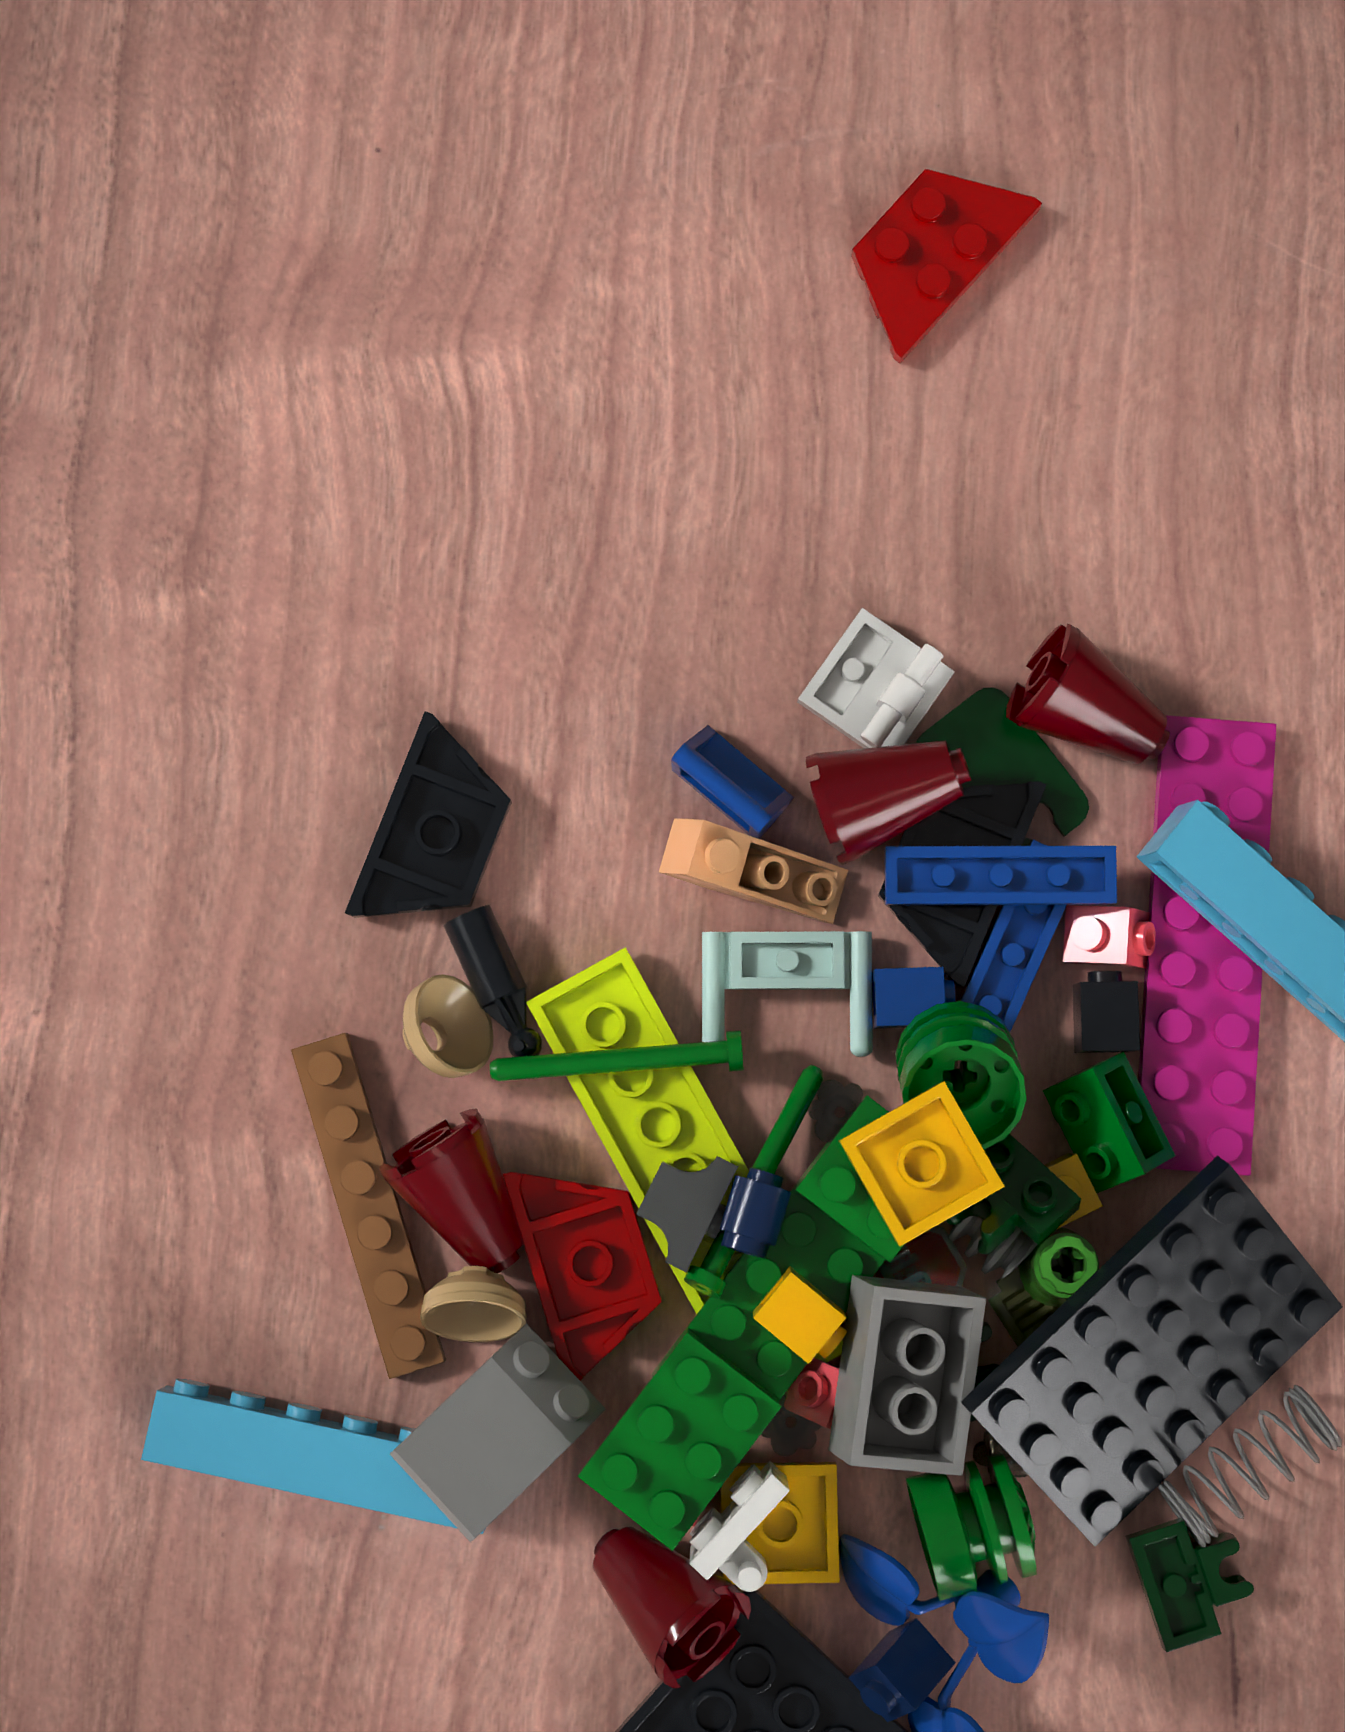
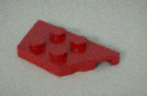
[851,169,1042,364]
[503,1172,662,1381]

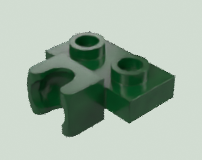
[946,1133,1081,1254]
[1125,1518,1254,1652]

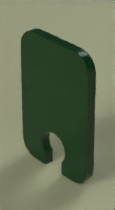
[916,687,1089,846]

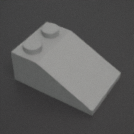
[390,1323,606,1542]

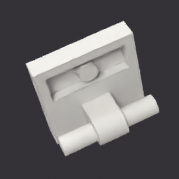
[797,608,955,748]
[689,1461,790,1592]

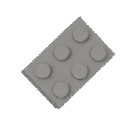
[828,1275,986,1476]

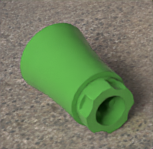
[1017,1227,1099,1307]

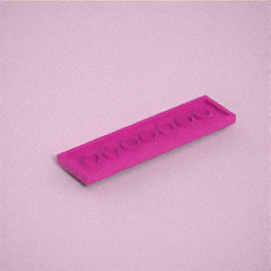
[1138,715,1277,1176]

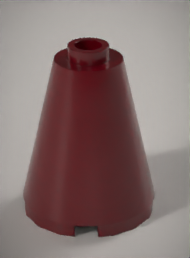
[1006,623,1170,764]
[805,740,971,865]
[379,1108,524,1273]
[593,1527,751,1688]

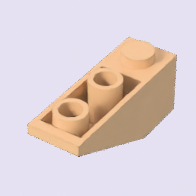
[659,818,848,924]

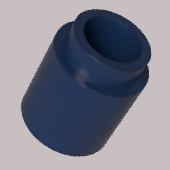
[719,1168,791,1259]

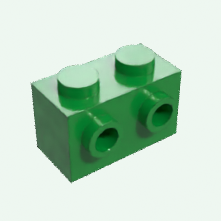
[1043,1051,1176,1193]

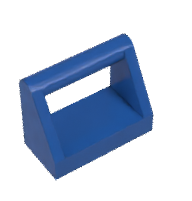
[671,725,794,839]

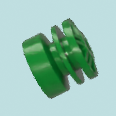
[895,1001,1027,1150]
[906,1453,1037,1601]

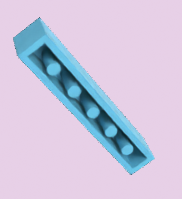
[1136,800,1345,1042]
[141,1378,486,1534]

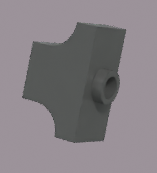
[637,1156,738,1272]

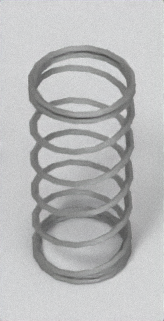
[1158,1385,1342,1547]

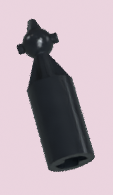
[444,905,542,1057]

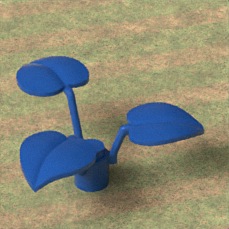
[839,1534,1049,1732]

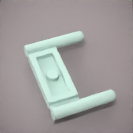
[702,931,873,1057]

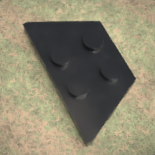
[345,711,512,918]
[878,781,1047,987]

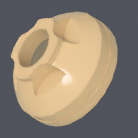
[402,974,494,1078]
[420,1266,527,1342]

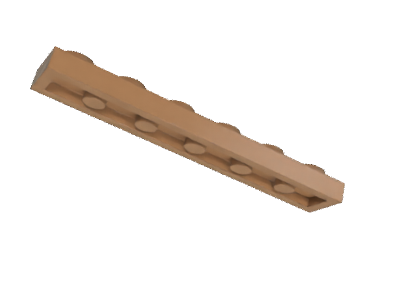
[291,1033,446,1379]

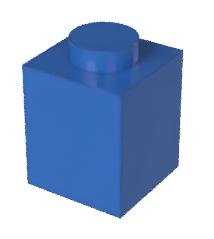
[872,967,956,1029]

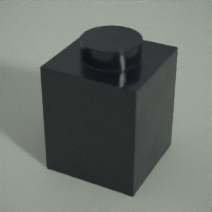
[1073,971,1140,1053]

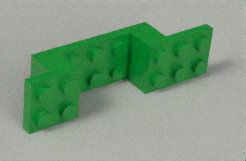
[578,1095,904,1551]

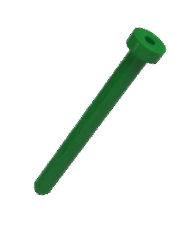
[490,1031,744,1081]
[684,1065,823,1299]

